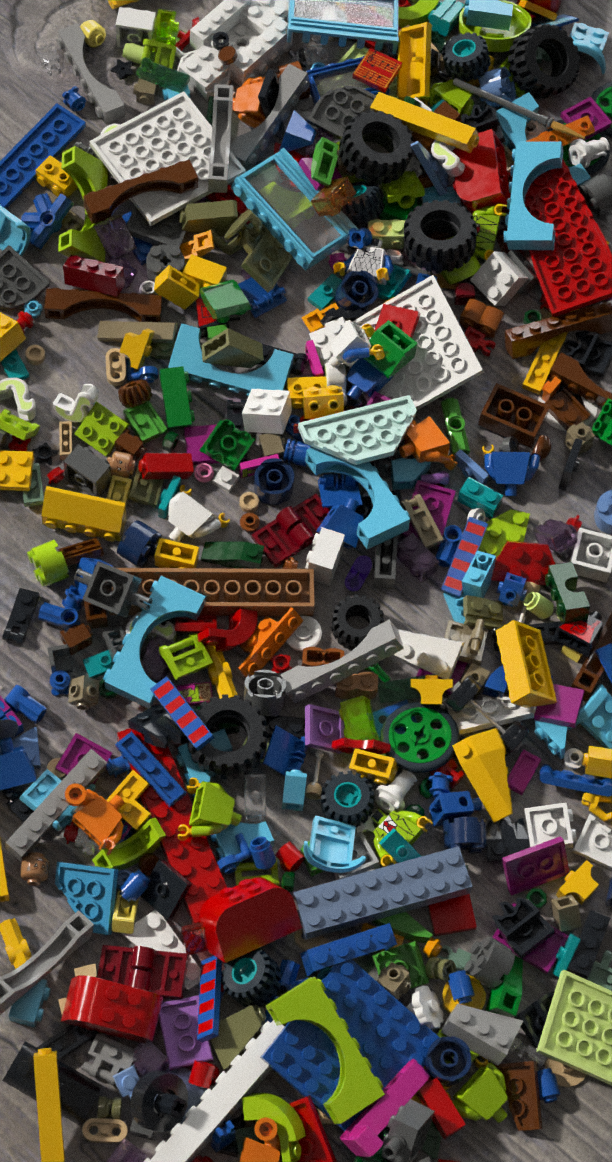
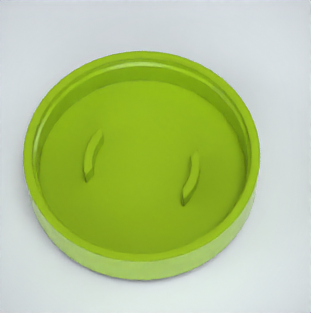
[458,0,532,52]

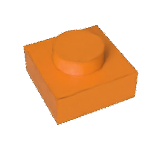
[541,376,561,402]

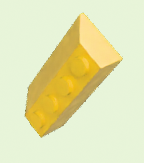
[41,486,126,542]
[496,620,557,708]

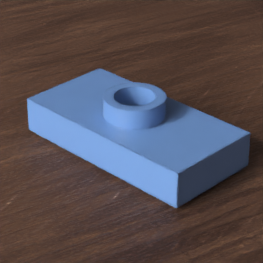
[454,450,489,485]

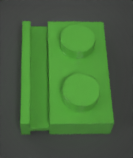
[123,401,168,444]

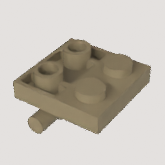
[444,619,488,666]

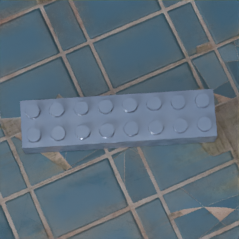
[293,846,473,940]

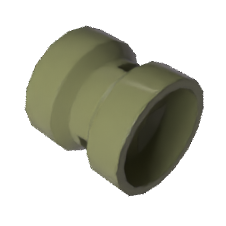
[425,957,456,981]
[97,1096,122,1120]

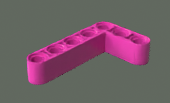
[340,1059,430,1157]

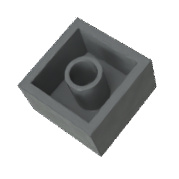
[63,444,111,497]

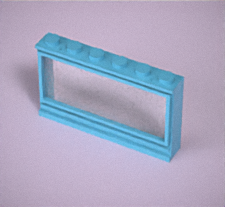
[287,0,399,54]
[231,148,358,271]

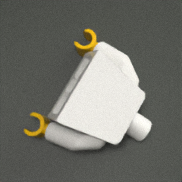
[168,485,230,542]

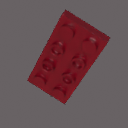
[251,493,330,567]
[97,945,189,999]

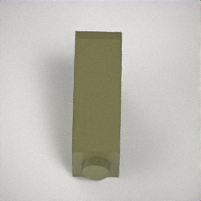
[179,200,238,237]
[201,328,264,368]
[210,1005,266,1070]

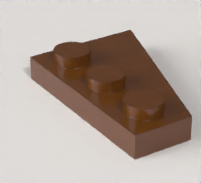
[494,1061,542,1131]

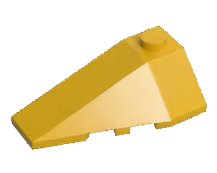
[452,728,513,823]

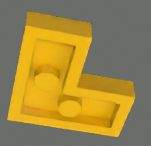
[107,770,152,831]

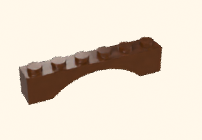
[83,159,198,224]
[44,288,162,322]
[505,300,612,359]
[547,352,612,408]
[571,612,612,702]

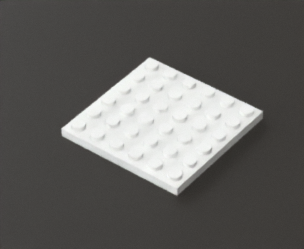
[89,91,246,226]
[349,275,484,410]

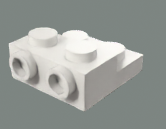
[309,317,348,369]
[524,803,577,849]

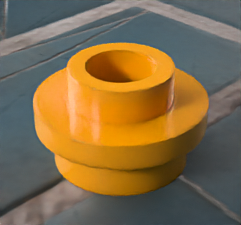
[423,938,442,959]

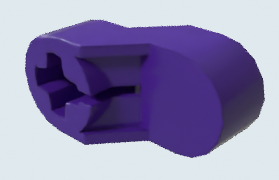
[345,555,373,592]

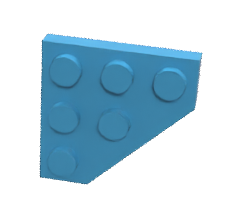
[55,862,118,935]

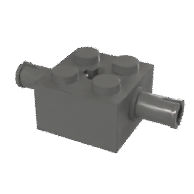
[74,561,153,617]
[382,1099,435,1162]

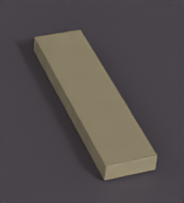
[97,321,176,343]

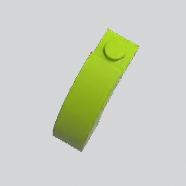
[376,0,440,28]
[92,818,166,871]
[242,1093,306,1162]

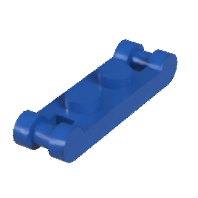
[540,764,612,797]

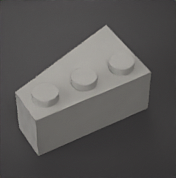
[441,1004,523,1066]

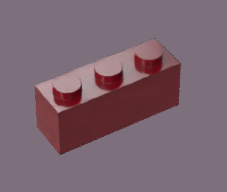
[63,255,125,297]

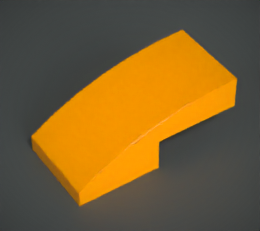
[180,230,214,264]
[301,302,339,333]

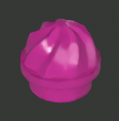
[328,253,347,270]

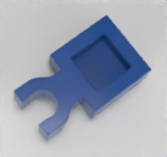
[211,1120,236,1152]

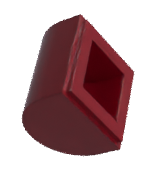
[454,283,475,305]

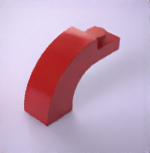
[197,609,257,652]

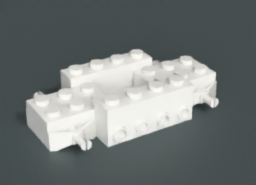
[175,0,305,102]

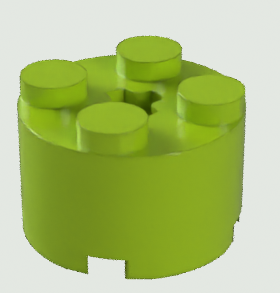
[27,540,69,586]

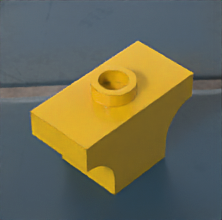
[119,329,155,370]
[411,675,453,705]
[556,860,599,905]

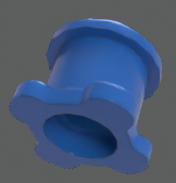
[62,86,86,111]
[348,228,372,249]
[62,585,83,611]
[49,670,70,696]
[106,754,131,778]
[429,772,454,798]

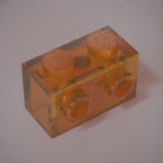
[311,177,356,217]

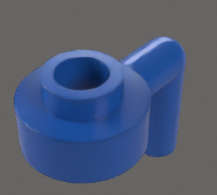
[126,358,158,383]
[217,833,251,874]

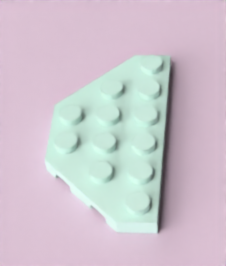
[298,395,417,465]

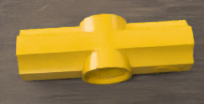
[204,644,238,699]
[0,918,32,969]

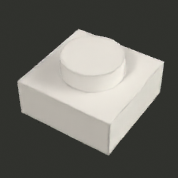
[212,466,240,493]

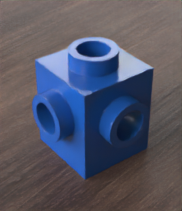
[496,572,527,607]

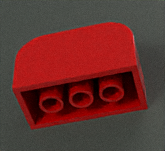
[453,129,511,215]
[199,877,302,963]
[61,975,163,1044]

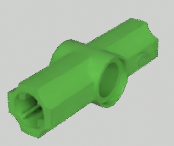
[441,398,470,456]

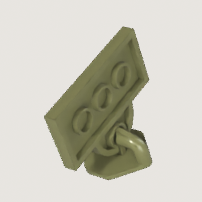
[208,209,293,292]

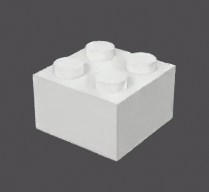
[115,7,156,53]
[470,251,529,306]
[242,389,292,434]
[305,527,345,586]
[570,528,612,583]

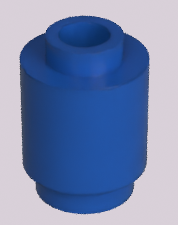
[250,836,276,870]
[119,869,151,902]
[448,970,475,1004]
[537,1068,561,1103]

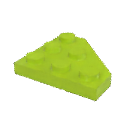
[478,509,530,558]

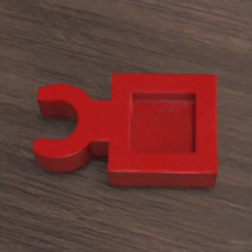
[464,326,496,357]

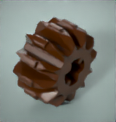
[118,379,152,408]

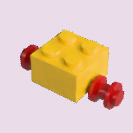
[0,311,34,362]

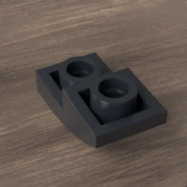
[320,307,364,325]

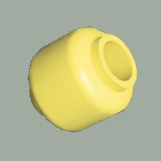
[80,20,106,48]

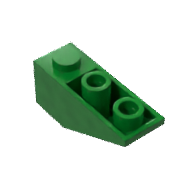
[485,956,523,1018]

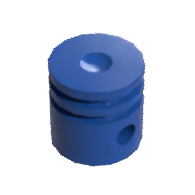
[283,439,312,467]

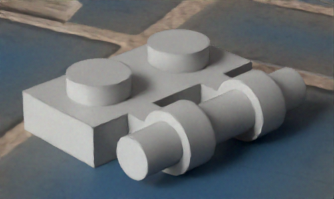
[82,1034,138,1085]

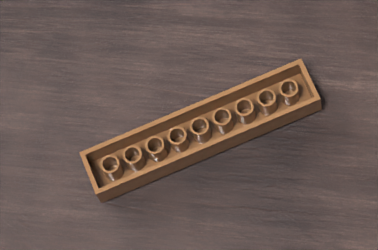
[109,568,314,616]

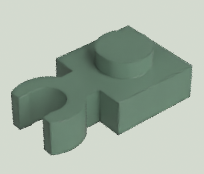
[438,945,471,975]

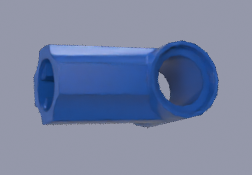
[434,525,462,567]
[38,602,81,631]
[4,685,47,724]

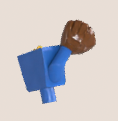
[482,435,551,496]

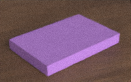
[159,995,213,1071]

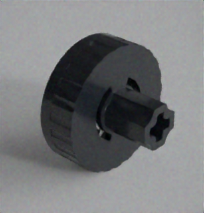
[131,1070,188,1133]

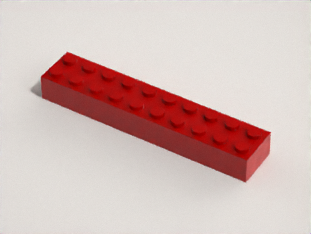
[117,728,227,930]

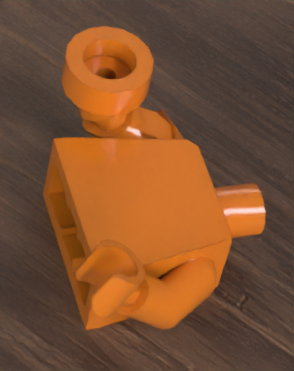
[232,76,265,129]
[399,416,458,470]
[65,783,125,855]
[240,1117,282,1162]

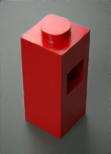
[138,453,194,479]
[416,1078,466,1140]

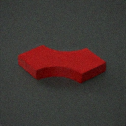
[331,738,391,754]

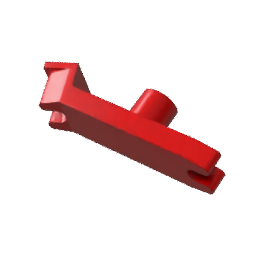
[175,17,200,51]

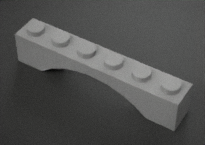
[56,23,125,124]
[230,64,310,169]
[208,84,233,193]
[281,619,404,703]
[5,749,107,862]
[0,910,94,1015]

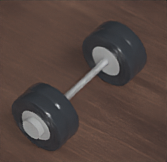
[445,675,530,757]

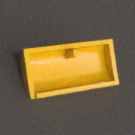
[397,22,432,101]

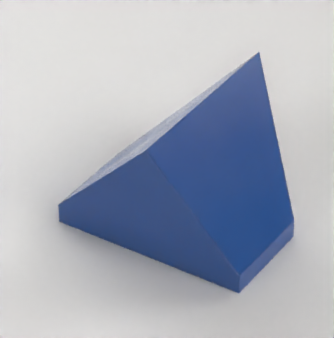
[279,110,316,152]

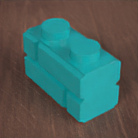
[428,0,465,37]
[457,477,504,519]

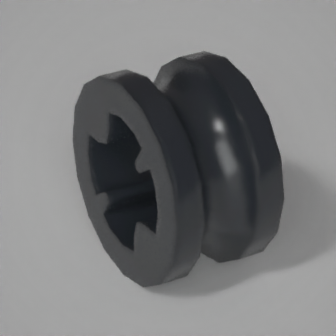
[213,32,229,51]

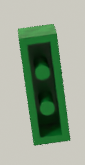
[159,366,195,430]

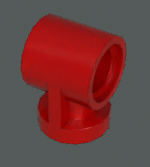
[429,759,465,789]
[275,841,305,872]
[188,1060,220,1088]

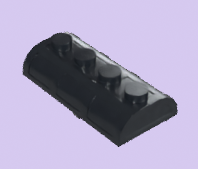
[2,1041,102,1126]

